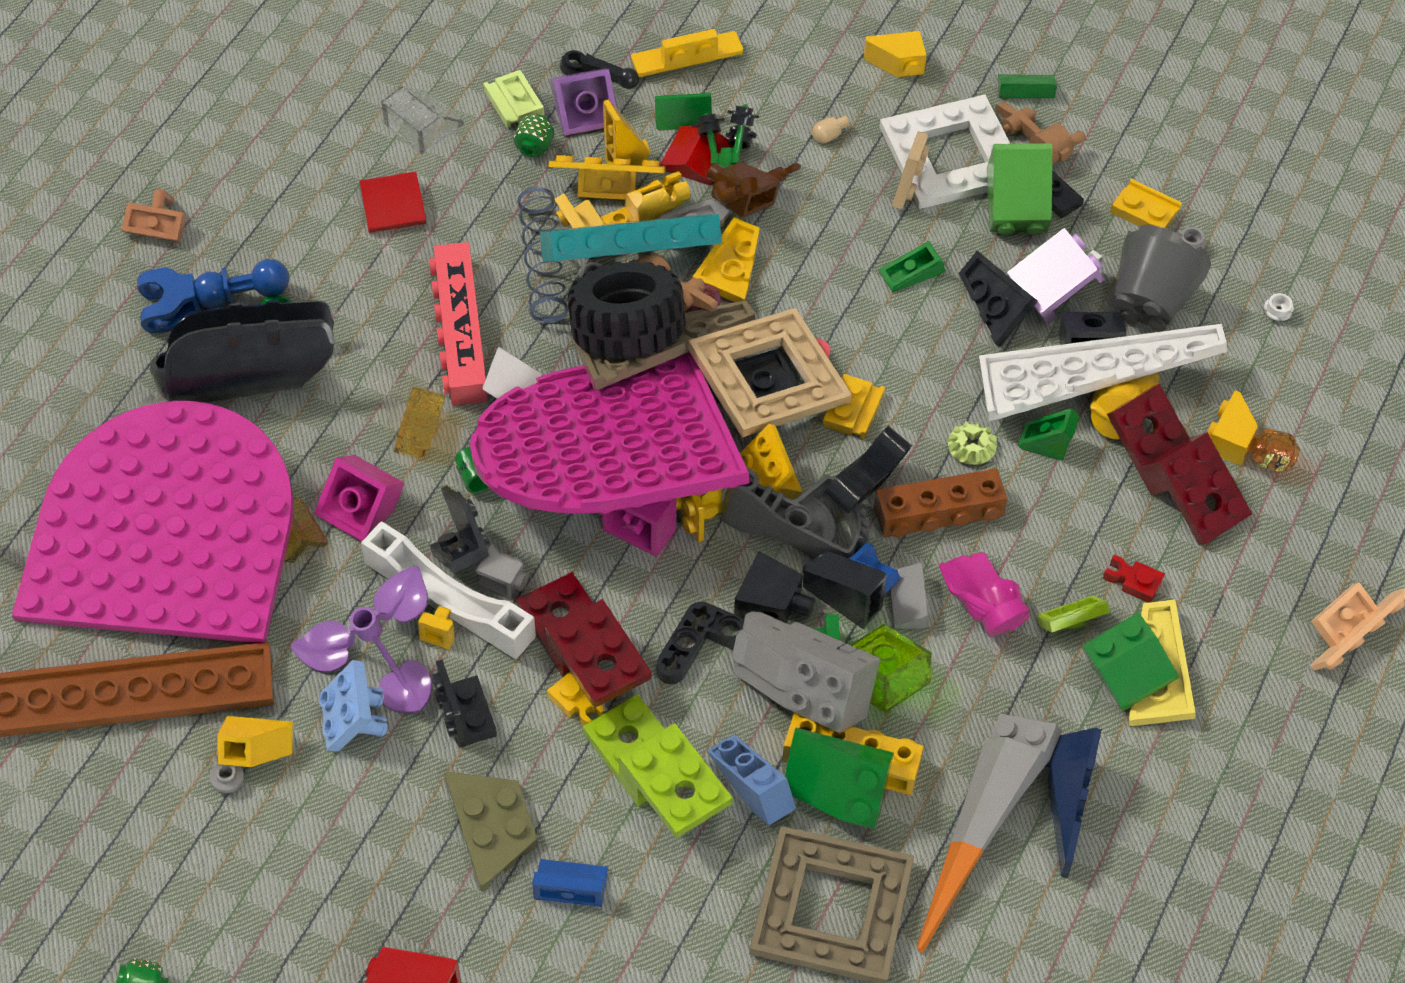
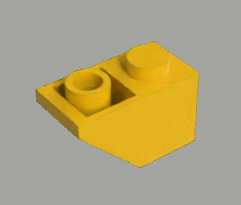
[1207,390,1258,466]
[217,716,293,767]

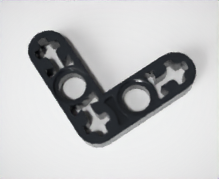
[657,601,745,684]

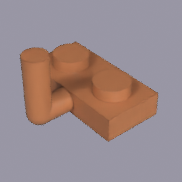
[121,188,186,243]

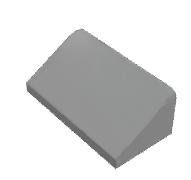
[890,563,928,629]

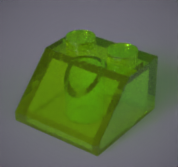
[851,624,932,713]

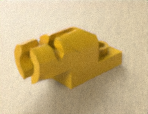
[600,171,690,225]

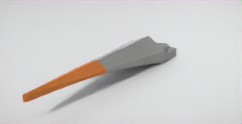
[917,714,1062,953]

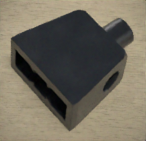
[734,551,815,623]

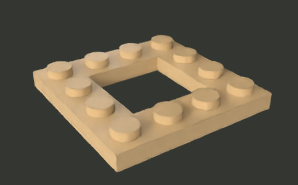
[687,308,852,437]

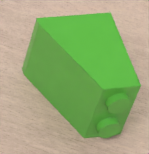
[987,143,1052,235]

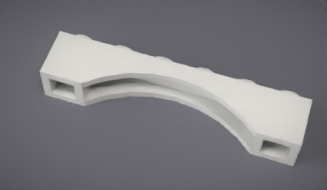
[361,521,536,660]

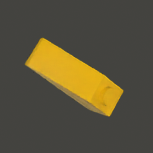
[603,99,650,165]

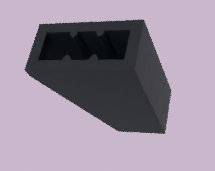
[802,550,887,629]

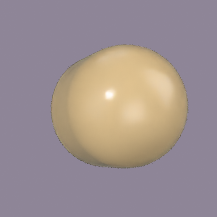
[812,115,850,144]

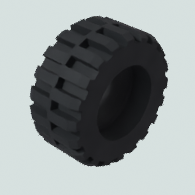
[567,261,686,360]

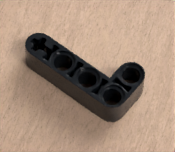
[823,425,912,514]

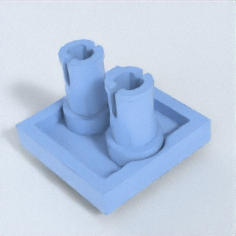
[319,660,387,752]

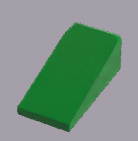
[878,241,946,292]

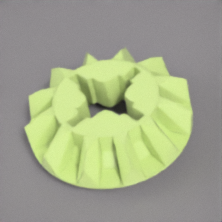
[948,421,997,465]

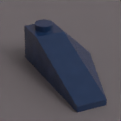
[1045,728,1102,878]

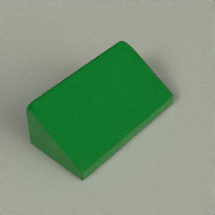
[998,74,1057,98]
[655,93,712,131]

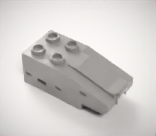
[732,611,880,733]

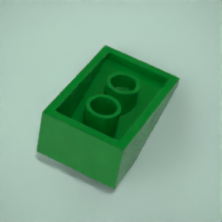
[785,728,894,829]

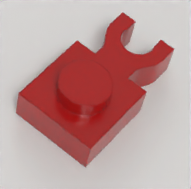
[1102,554,1165,603]

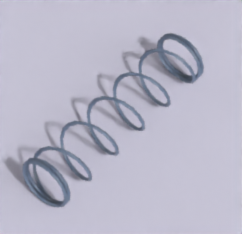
[517,187,568,323]

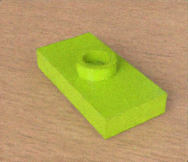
[1037,595,1110,632]

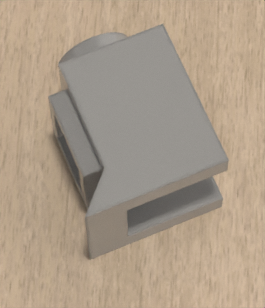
[476,543,529,601]

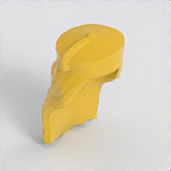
[1090,372,1160,439]

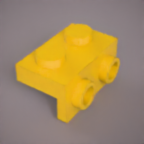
[554,194,605,228]

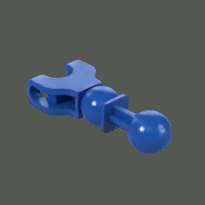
[137,259,289,333]

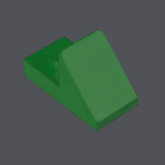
[1017,408,1080,460]

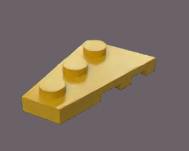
[692,217,760,302]

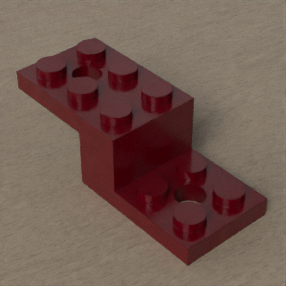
[1107,384,1252,545]
[516,572,652,708]

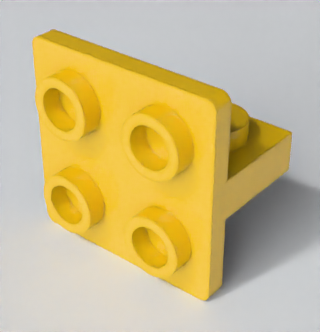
[740,424,803,499]
[676,489,722,543]

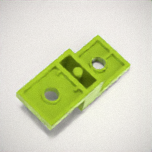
[582,694,733,839]

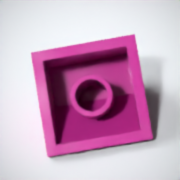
[314,455,405,541]

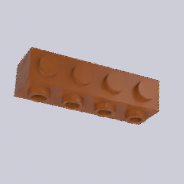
[874,468,1008,538]

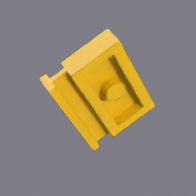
[1110,179,1182,228]
[823,374,885,440]

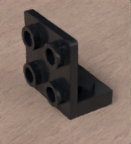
[430,485,489,573]
[432,659,497,748]

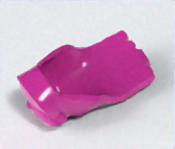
[939,552,1030,637]

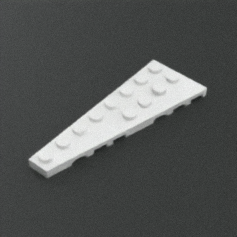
[979,324,1227,421]

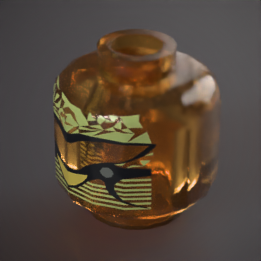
[1250,428,1300,472]

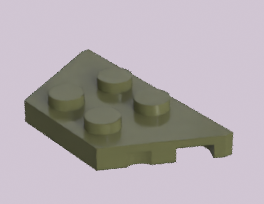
[445,772,538,891]

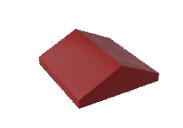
[659,126,732,186]

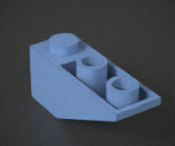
[707,734,796,826]

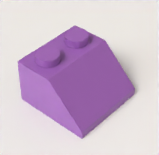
[550,68,616,136]

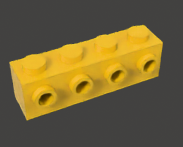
[783,712,924,796]

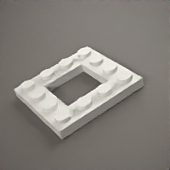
[879,95,1010,209]

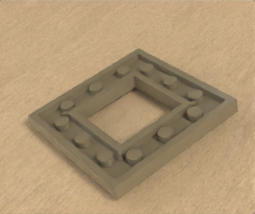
[749,826,914,983]

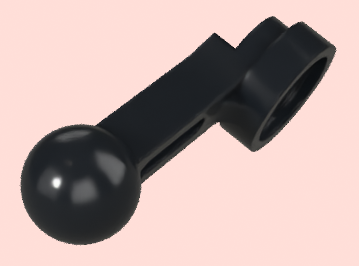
[560,50,639,89]

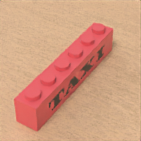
[429,242,488,405]

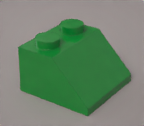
[1082,612,1179,711]

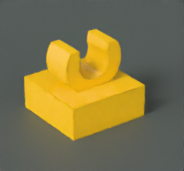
[418,606,455,650]

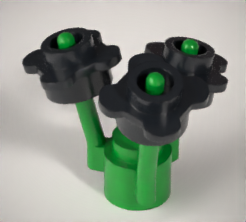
[691,104,759,168]

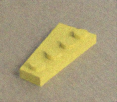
[1129,600,1196,727]

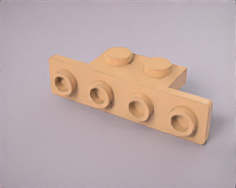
[1310,582,1405,671]

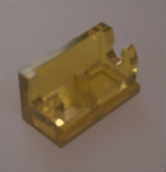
[394,386,446,457]

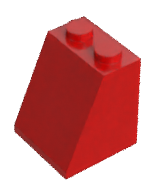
[365,947,462,983]

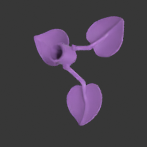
[291,566,432,713]

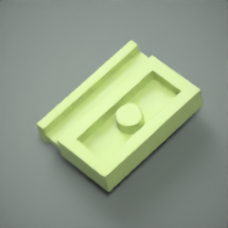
[483,70,544,128]

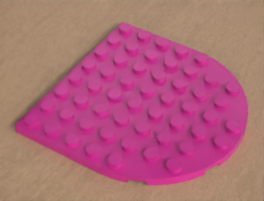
[470,352,750,514]
[12,401,294,643]

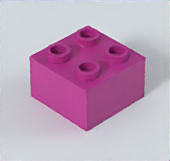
[602,499,676,557]

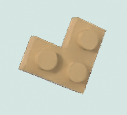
[892,131,930,209]

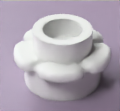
[1264,293,1294,321]

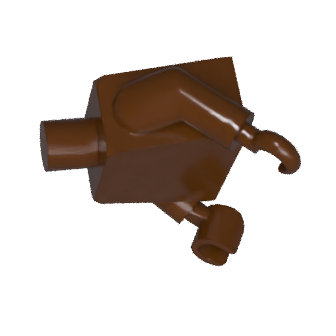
[707,162,801,218]

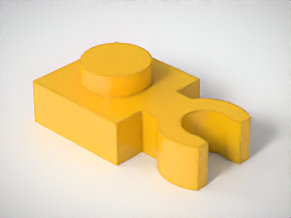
[547,672,604,726]

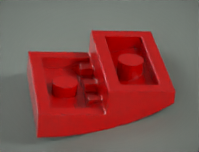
[359,172,426,233]

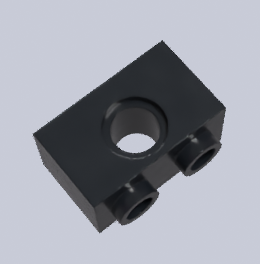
[1059,312,1127,345]

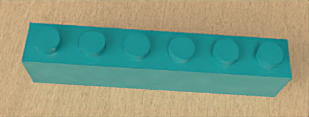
[540,214,722,262]

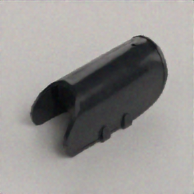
[150,300,335,403]

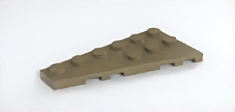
[574,300,755,391]

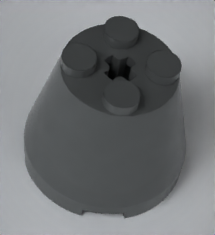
[1114,225,1211,331]

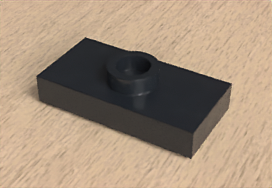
[1052,170,1084,219]

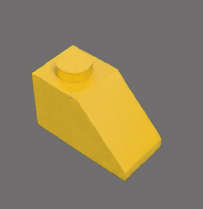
[864,31,926,77]

